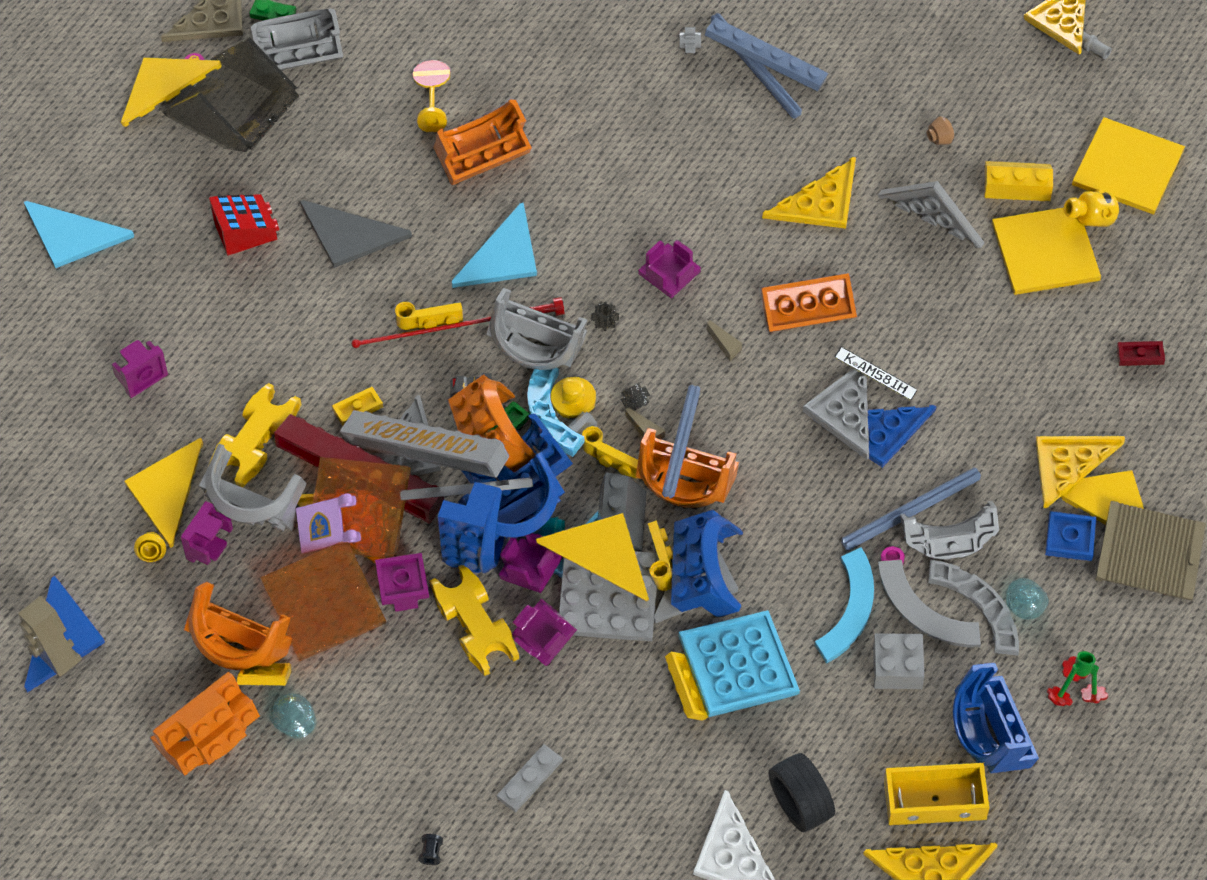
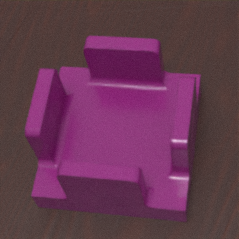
[638,240,701,299]
[112,340,168,398]
[181,501,233,565]
[499,533,563,593]
[375,553,429,612]
[512,599,577,666]

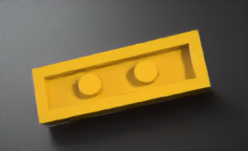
[665,651,708,721]

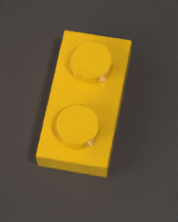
[332,387,383,426]

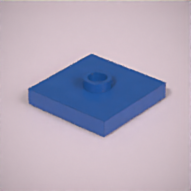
[1045,511,1096,561]

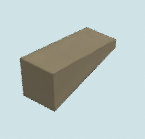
[707,320,742,361]
[625,408,665,439]

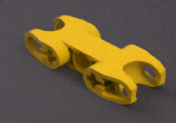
[208,383,302,488]
[429,565,519,676]

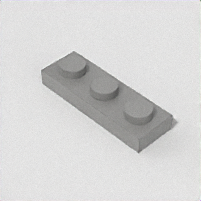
[497,744,563,813]

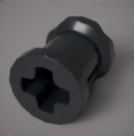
[418,834,443,866]

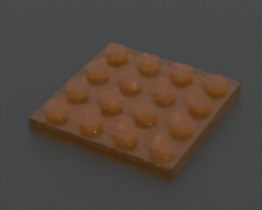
[313,457,411,558]
[260,541,386,661]

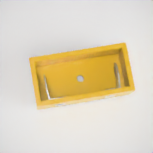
[884,763,989,825]

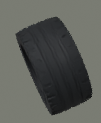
[768,753,835,833]

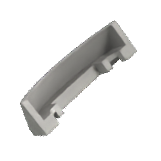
[900,501,999,560]

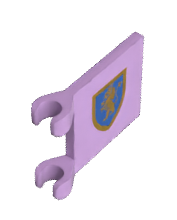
[296,494,361,554]

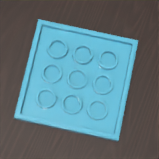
[678,610,800,717]

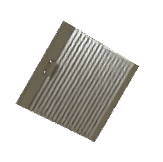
[1095,501,1206,600]

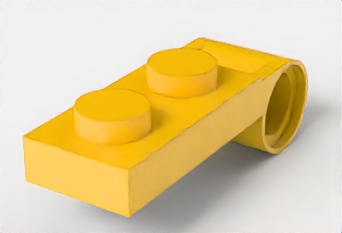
[395,302,463,330]
[582,426,638,479]
[648,520,673,591]

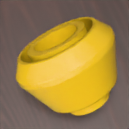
[134,532,166,563]

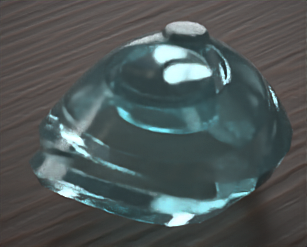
[1006,578,1049,620]
[270,693,317,739]

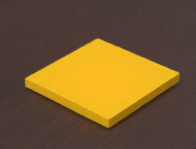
[1072,117,1185,215]
[992,207,1101,295]

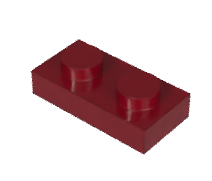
[1117,341,1165,366]

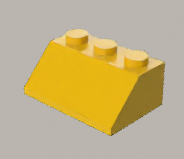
[985,161,1053,201]

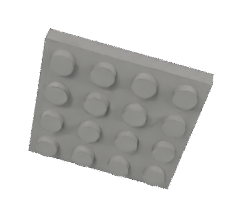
[559,551,658,641]

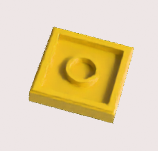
[237,663,291,686]

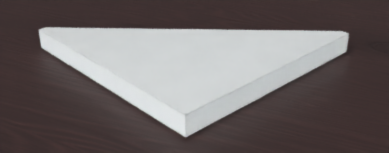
[693,790,775,880]

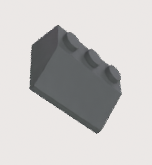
[597,473,646,552]

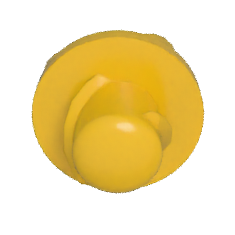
[551,377,596,419]

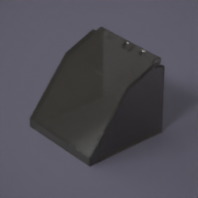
[162,37,299,152]

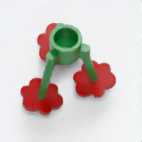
[1047,651,1108,706]

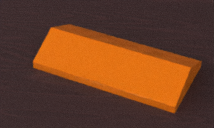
[761,273,857,332]

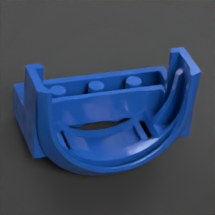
[461,413,573,511]
[458,452,565,541]
[438,482,504,574]
[671,510,743,617]
[953,663,1039,774]

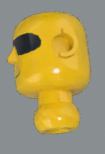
[1064,189,1119,227]

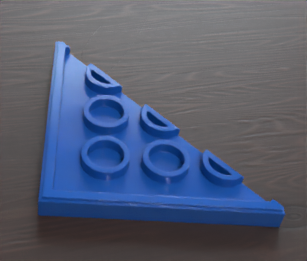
[815,405,936,468]
[24,576,105,693]

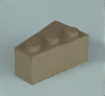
[18,596,82,677]

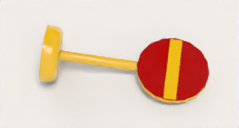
[412,60,451,132]

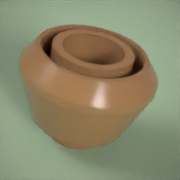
[927,116,954,145]

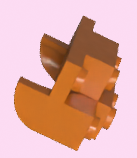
[151,672,260,776]

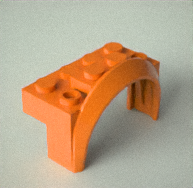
[433,99,532,185]
[448,374,535,473]
[636,428,739,508]
[184,582,292,670]

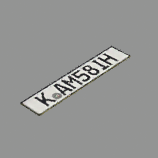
[834,347,917,400]

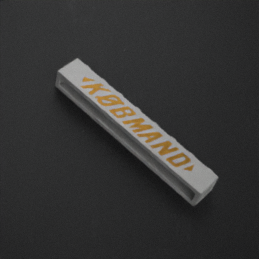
[340,410,509,478]

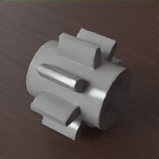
[679,27,701,53]

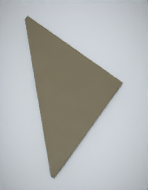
[161,0,243,42]

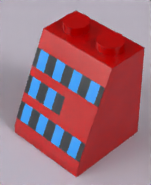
[209,194,279,256]

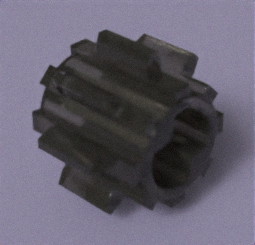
[591,302,619,331]
[620,383,650,411]

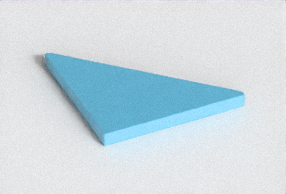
[24,201,134,268]
[452,203,537,288]

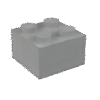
[873,633,924,689]

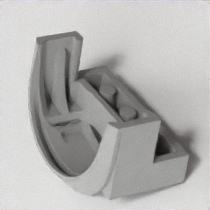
[250,8,343,75]
[486,288,587,370]
[199,444,307,532]

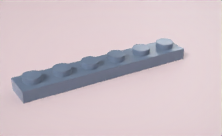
[705,17,828,91]

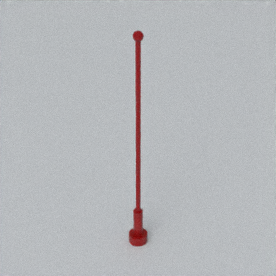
[351,297,565,348]

